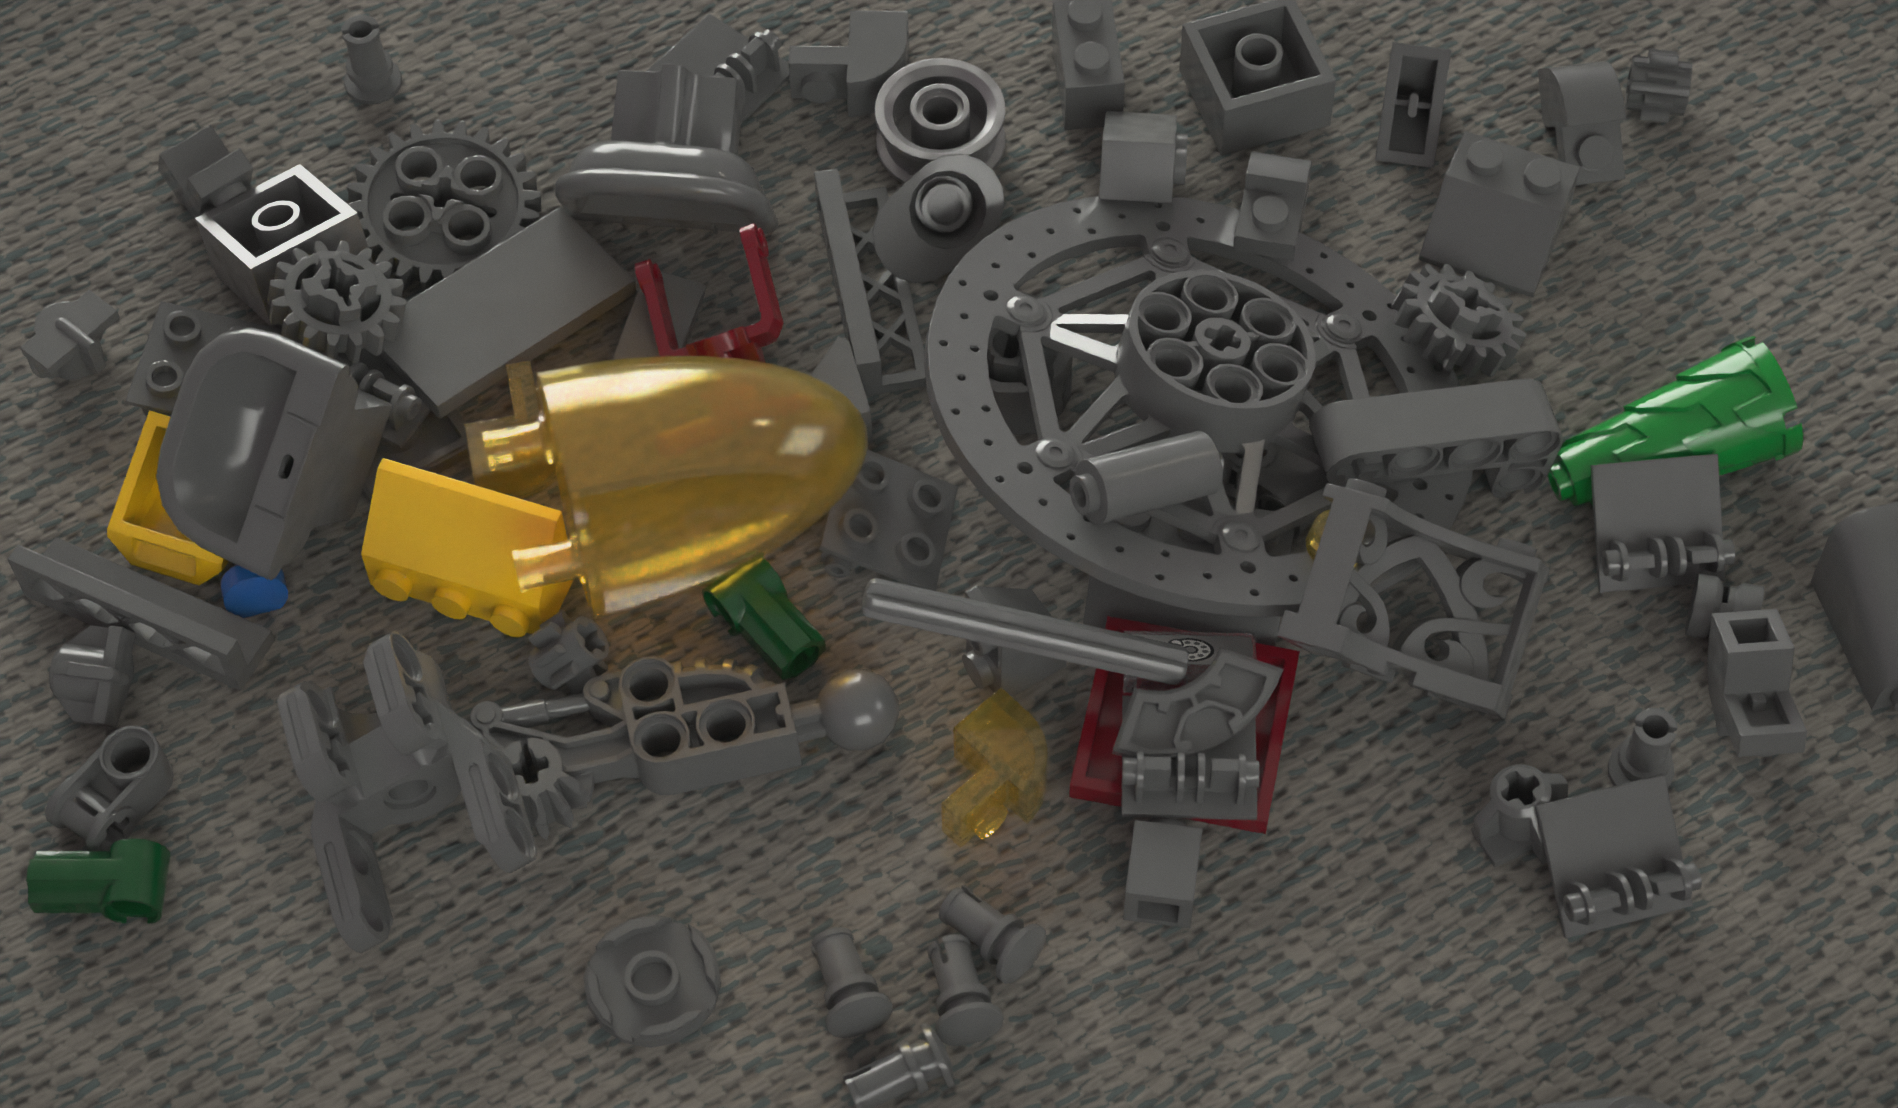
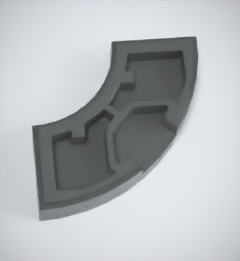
[1112,647,1283,760]

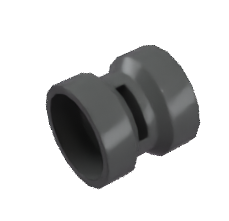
[1685,573,1764,639]

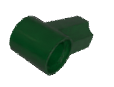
[702,553,826,681]
[26,838,171,923]

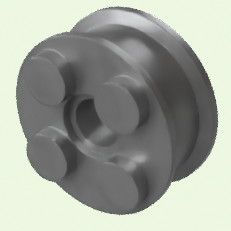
[875,58,1005,184]

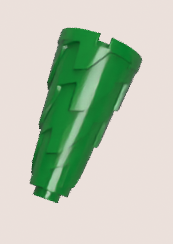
[1547,336,1804,506]

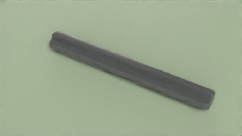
[862,578,1189,685]

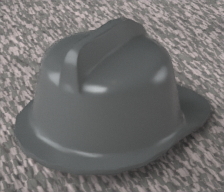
[872,154,1005,283]

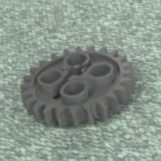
[347,119,542,292]

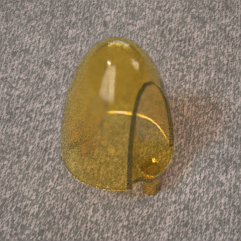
[481,356,869,620]

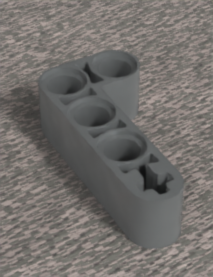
[1309,379,1563,499]

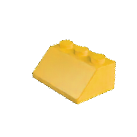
[361,458,575,637]

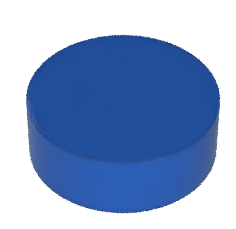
[220,565,288,618]

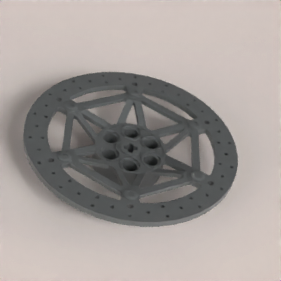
[924,196,1472,617]

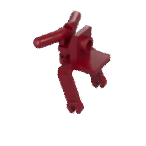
[635,223,817,451]

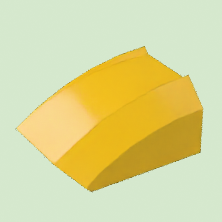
[107,410,229,586]

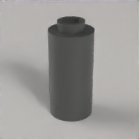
[1070,430,1222,525]

